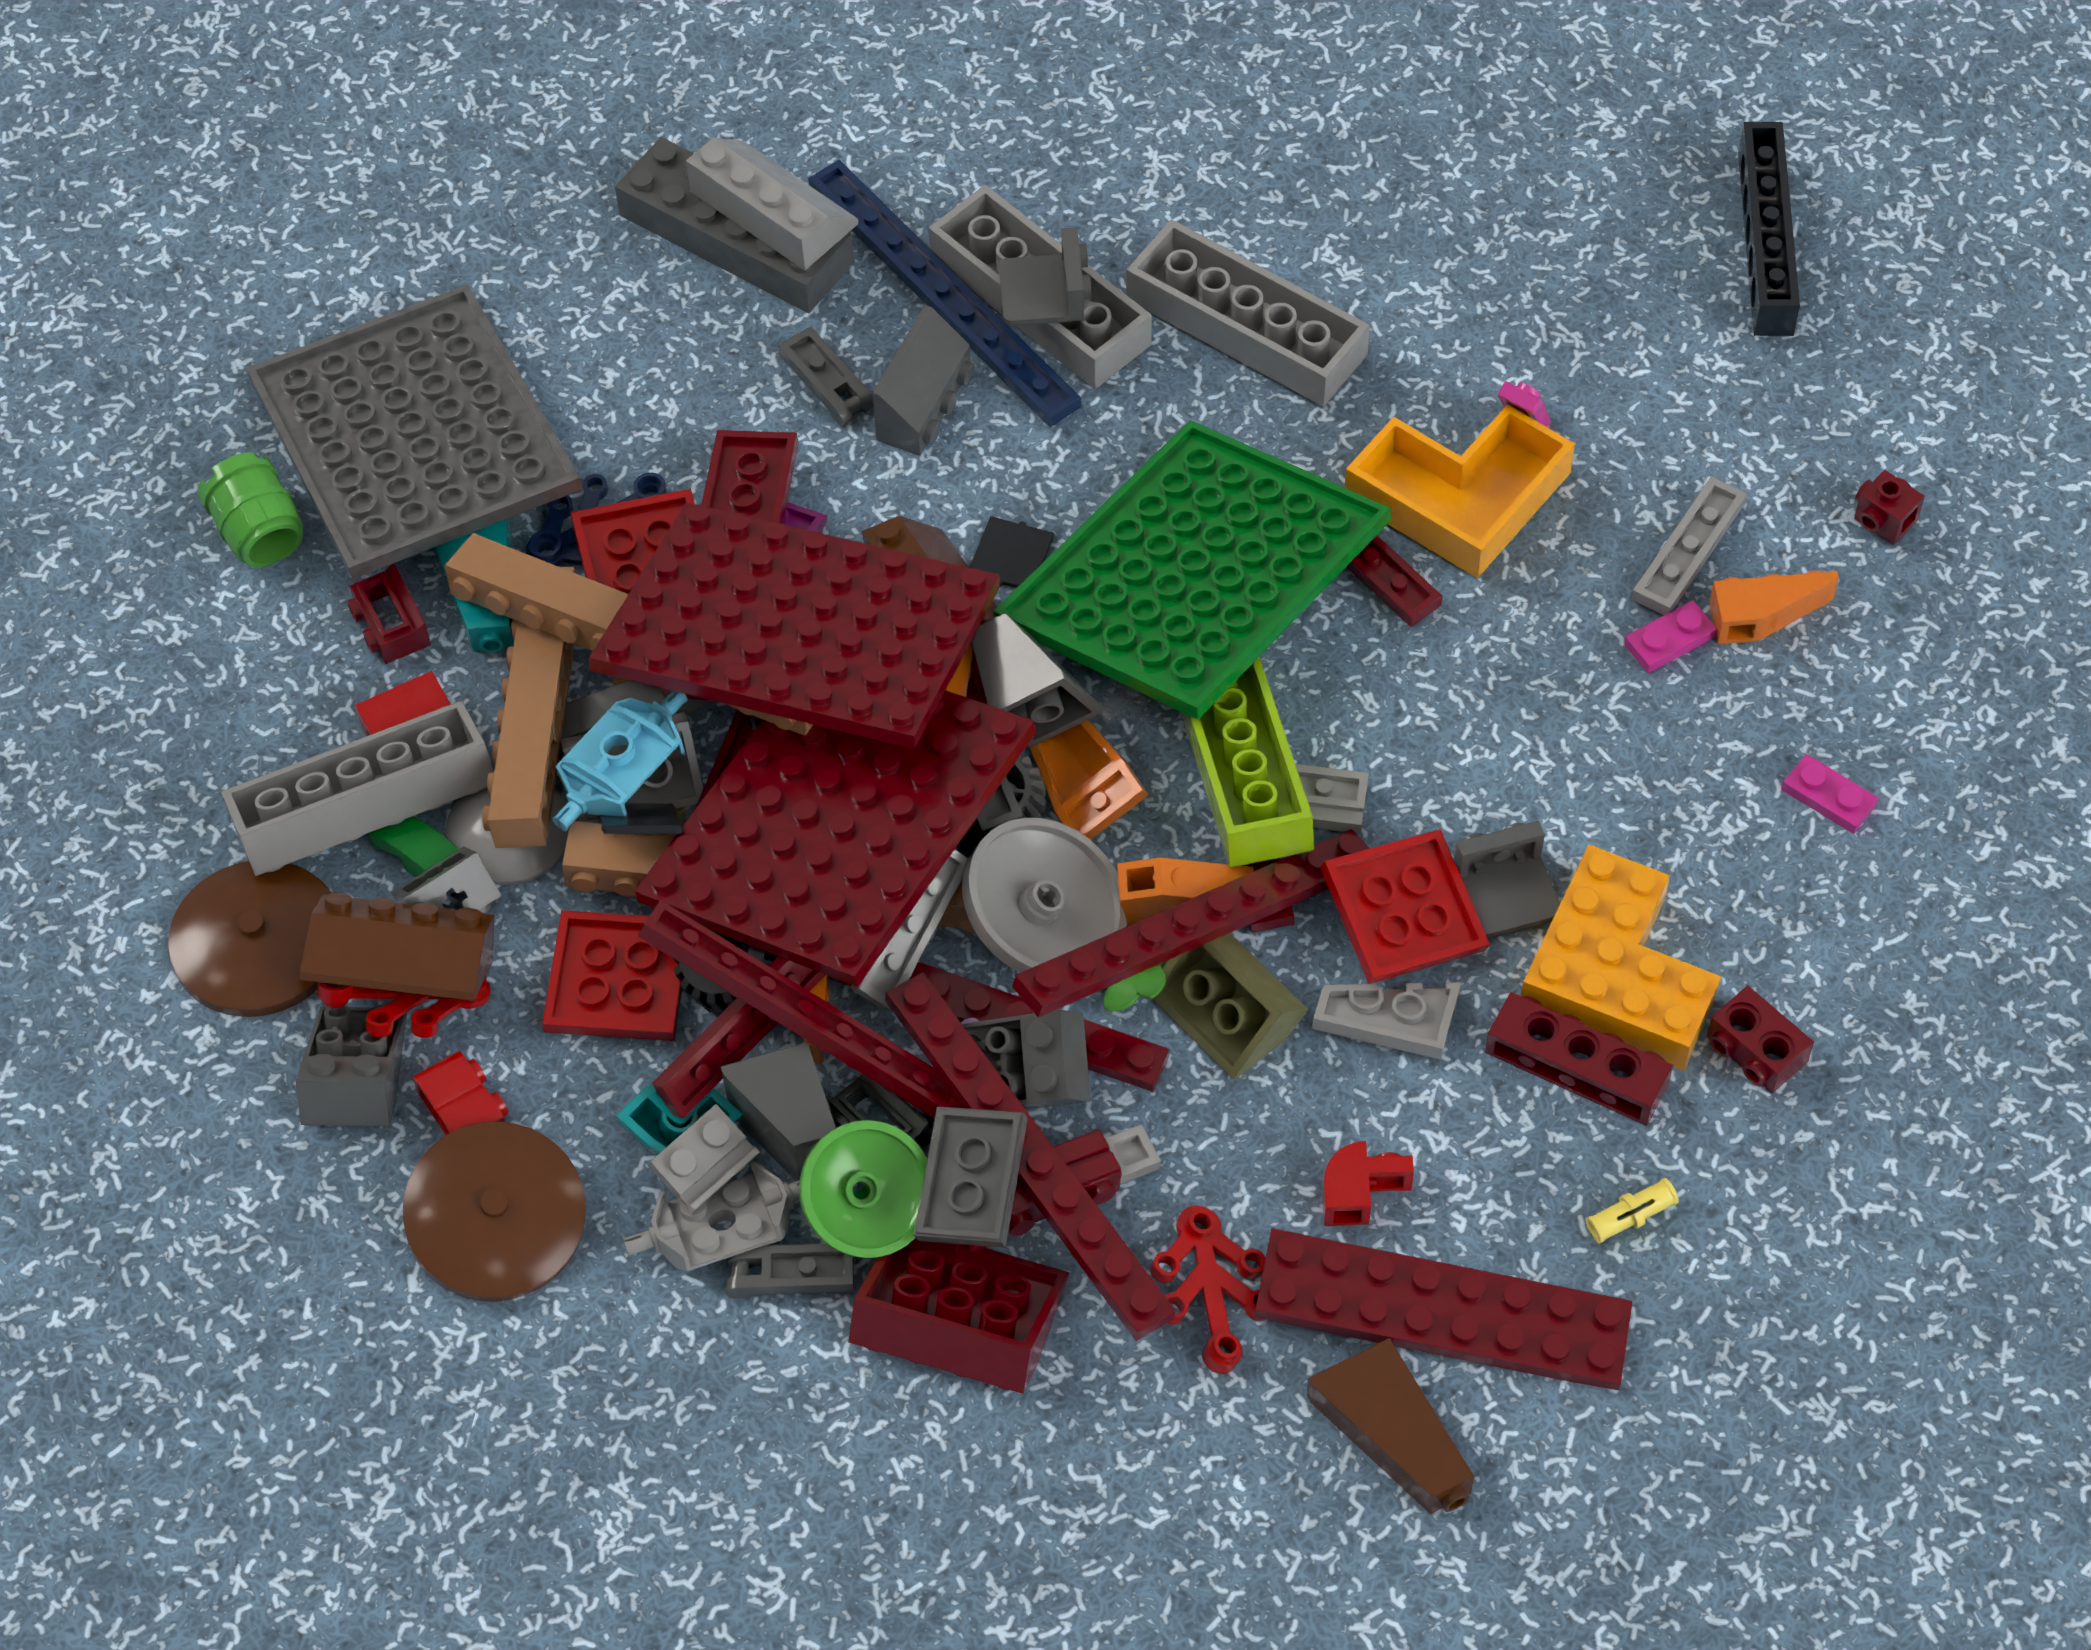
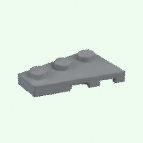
[1312,982,1462,1060]

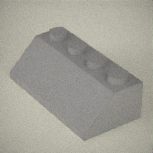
[686,138,858,271]

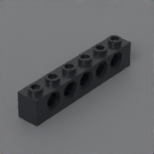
[1738,122,1800,336]

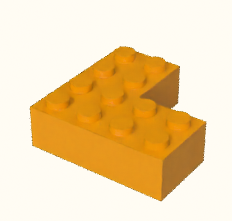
[1345,404,1575,579]
[1521,844,1722,1071]

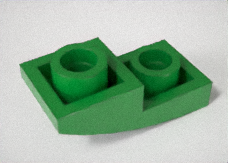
[368,816,459,876]

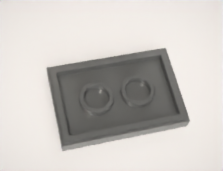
[914,1107,1028,1248]

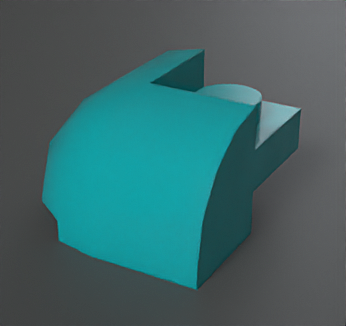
[615,1083,743,1155]

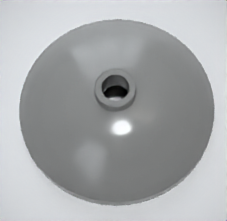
[445,787,569,885]

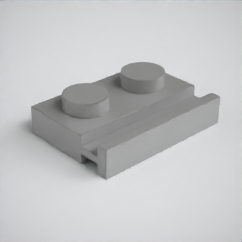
[1295,764,1369,834]
[648,1104,760,1214]

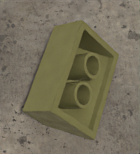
[1153,933,1308,1079]

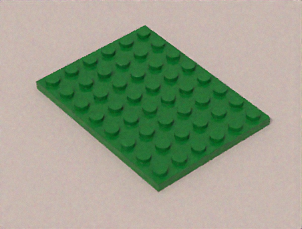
[994,420,1391,720]

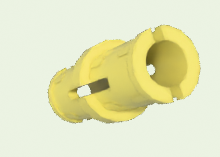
[1585,1178,1679,1244]

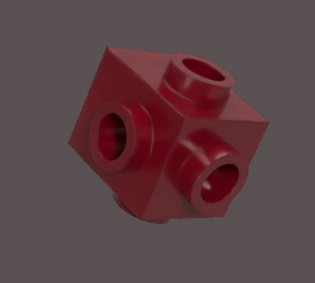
[1854,470,1925,545]

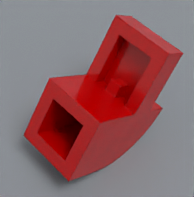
[1322,1141,1414,1226]

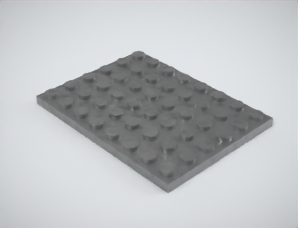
[246,284,583,579]

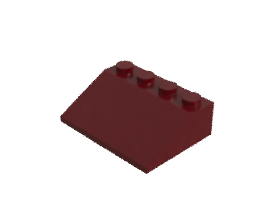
[848,1238,1069,1394]

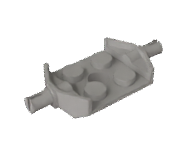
[623,1161,800,1271]

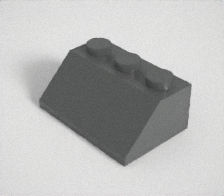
[872,305,974,456]

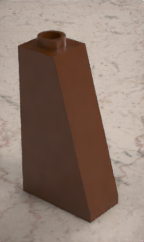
[1307,1338,1474,1514]

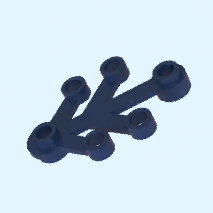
[526,473,667,566]

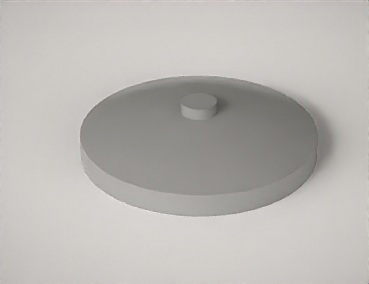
[962,818,1127,973]

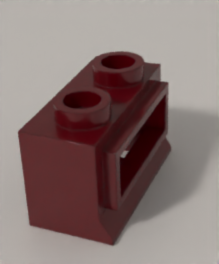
[347,563,431,664]

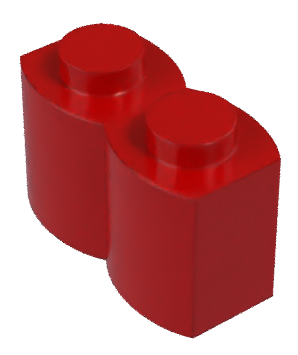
[413,1051,509,1136]

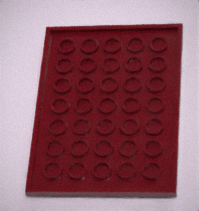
[589,502,1000,749]
[634,690,1037,987]

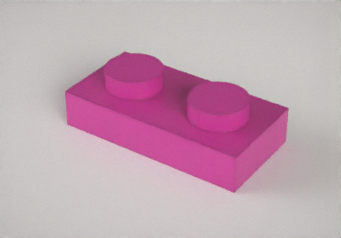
[1497,381,1551,427]
[1624,600,1718,673]
[1781,754,1879,834]

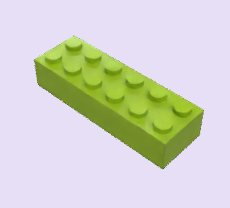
[1181,657,1314,868]

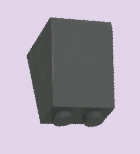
[972,613,1103,747]
[721,1042,836,1181]

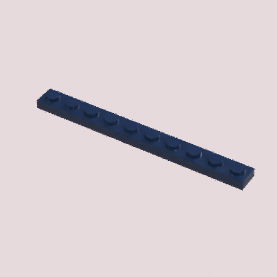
[808,160,1081,427]

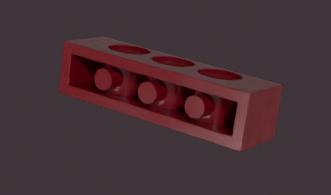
[1485,992,1673,1126]

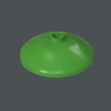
[799,1120,927,1258]

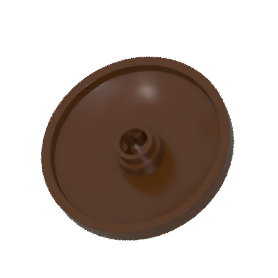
[168,861,331,1017]
[403,1122,586,1302]

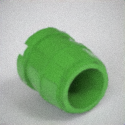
[197,452,304,568]

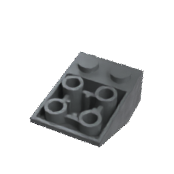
[296,1005,407,1126]
[962,1009,1091,1109]

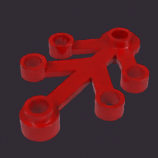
[318,977,491,1038]
[1150,1205,1266,1374]

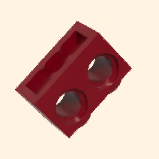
[1707,985,1814,1094]

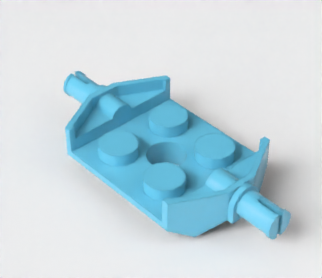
[552,691,688,831]

